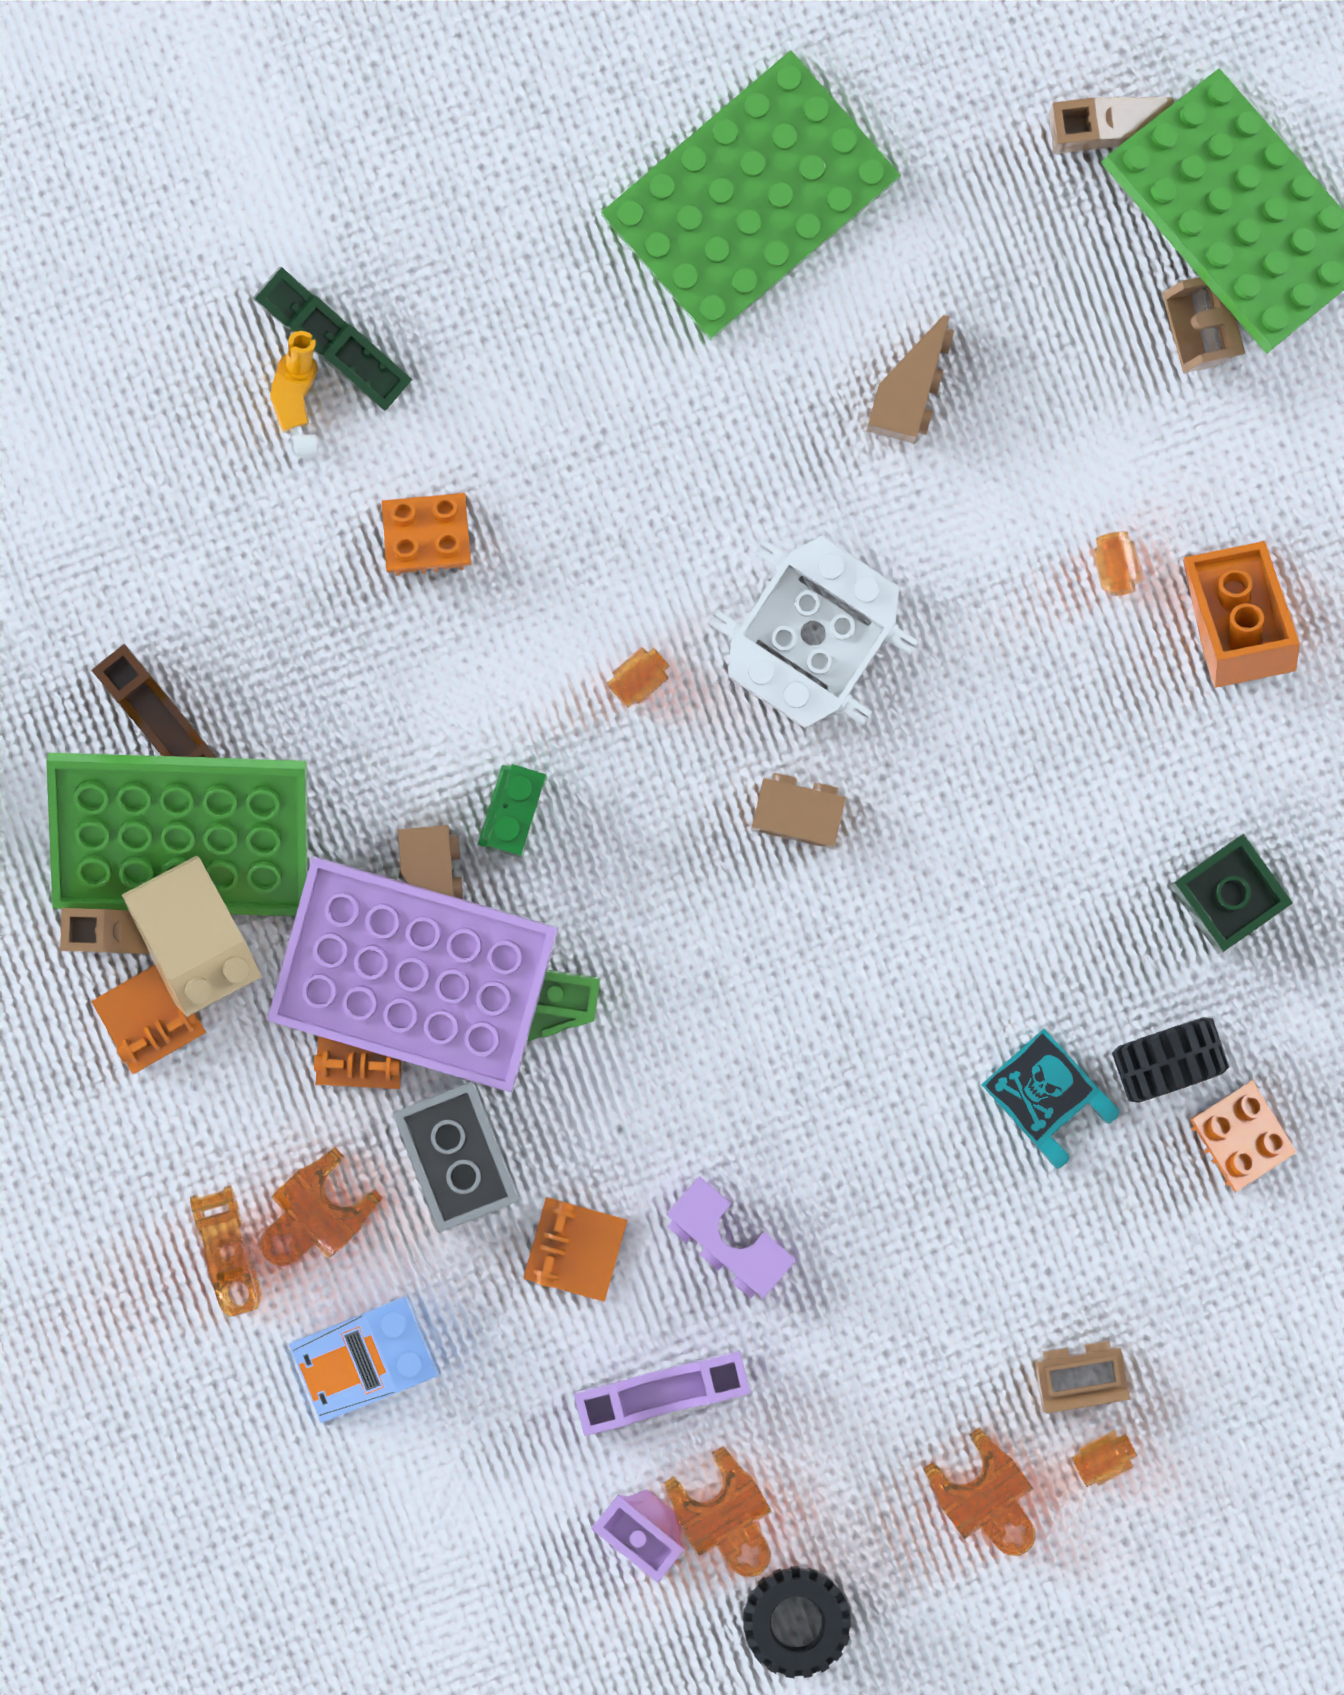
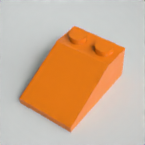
[1183,541,1300,688]

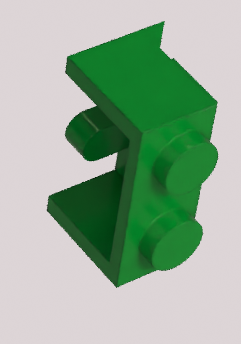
[477,764,547,859]

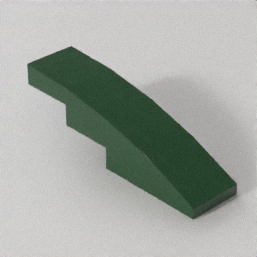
[252,266,413,411]

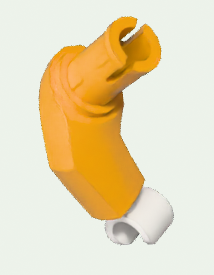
[270,331,318,459]

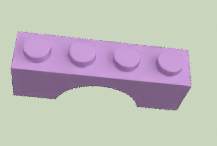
[574,1350,751,1436]

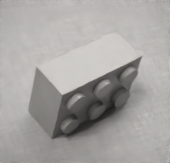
[393,1081,520,1233]

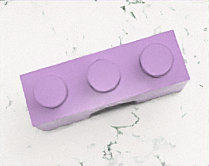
[666,1176,797,1299]

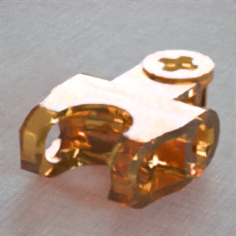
[260,1147,383,1266]
[190,1185,262,1317]
[922,1427,1036,1556]
[662,1446,772,1577]

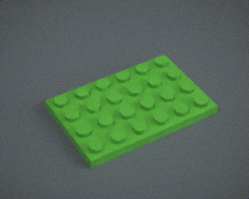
[601,50,901,341]
[1101,68,1344,354]
[46,752,308,916]

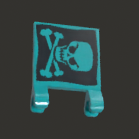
[981,1029,1120,1169]

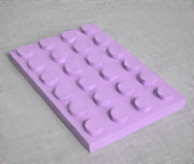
[267,856,559,1092]

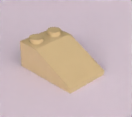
[122,856,262,1017]

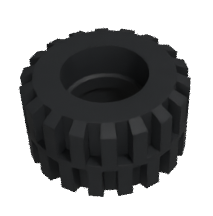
[1112,1017,1230,1103]
[743,1566,851,1679]

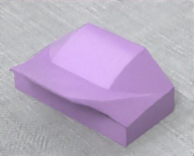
[591,1489,685,1583]

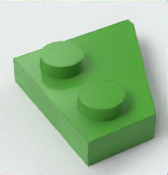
[527,970,601,1042]

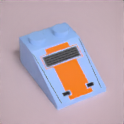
[289,1295,439,1423]

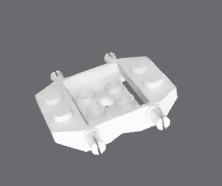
[708,535,919,728]

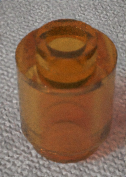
[1093,531,1143,596]
[606,647,670,708]
[1071,1430,1138,1487]

